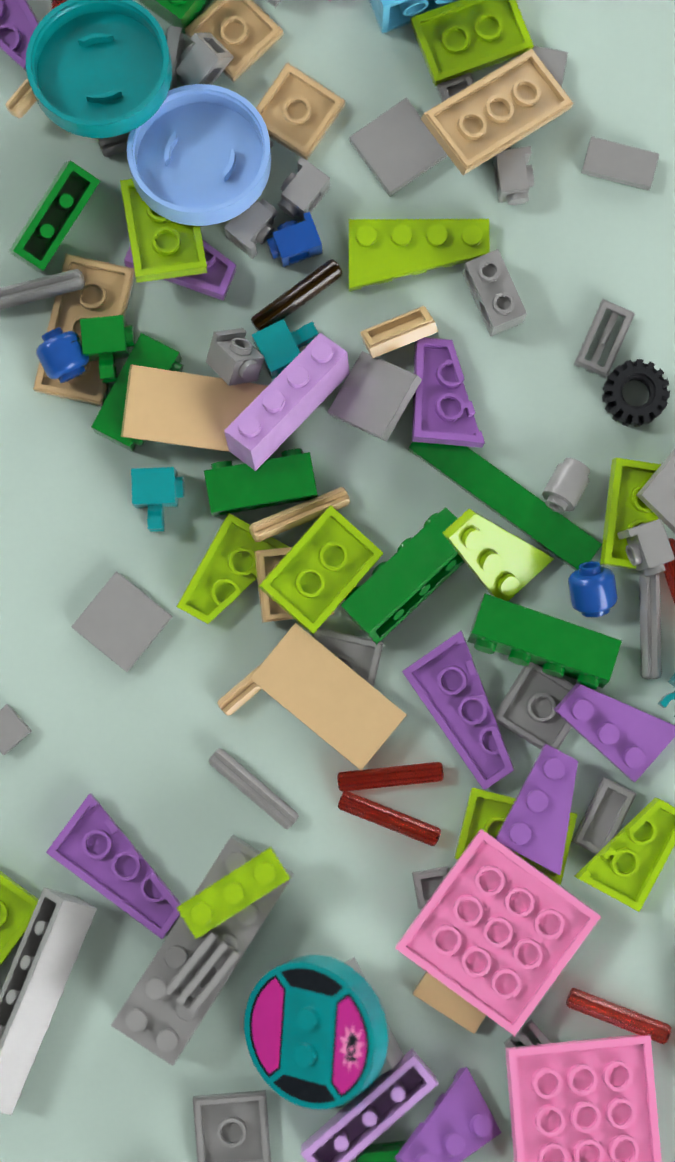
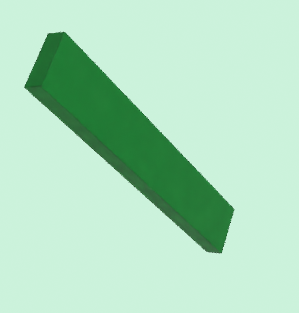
[408,442,602,571]

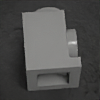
[175,32,234,86]
[493,146,534,205]
[278,157,330,220]
[224,199,278,259]
[206,328,265,386]
[617,518,675,577]

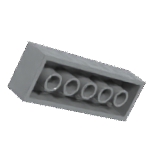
[111,835,293,1066]

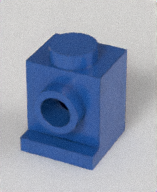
[266,212,322,267]

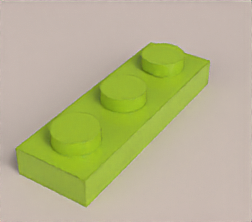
[176,847,291,939]

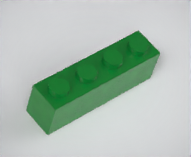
[341,507,465,645]
[467,593,622,690]

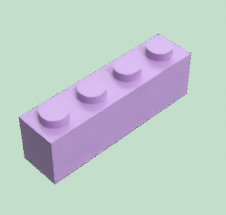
[224,333,350,471]
[301,1048,438,1162]

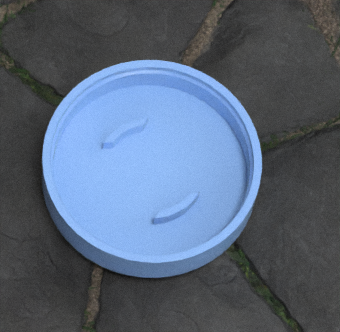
[127,84,271,226]

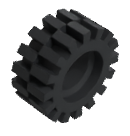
[602,359,670,427]

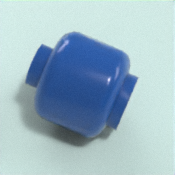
[36,327,89,383]
[568,561,618,617]

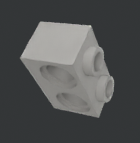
[463,249,527,336]

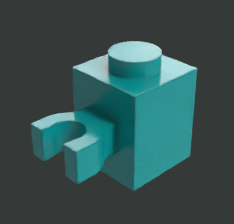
[252,319,319,379]
[131,467,184,532]

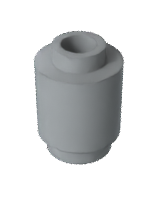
[542,458,590,513]

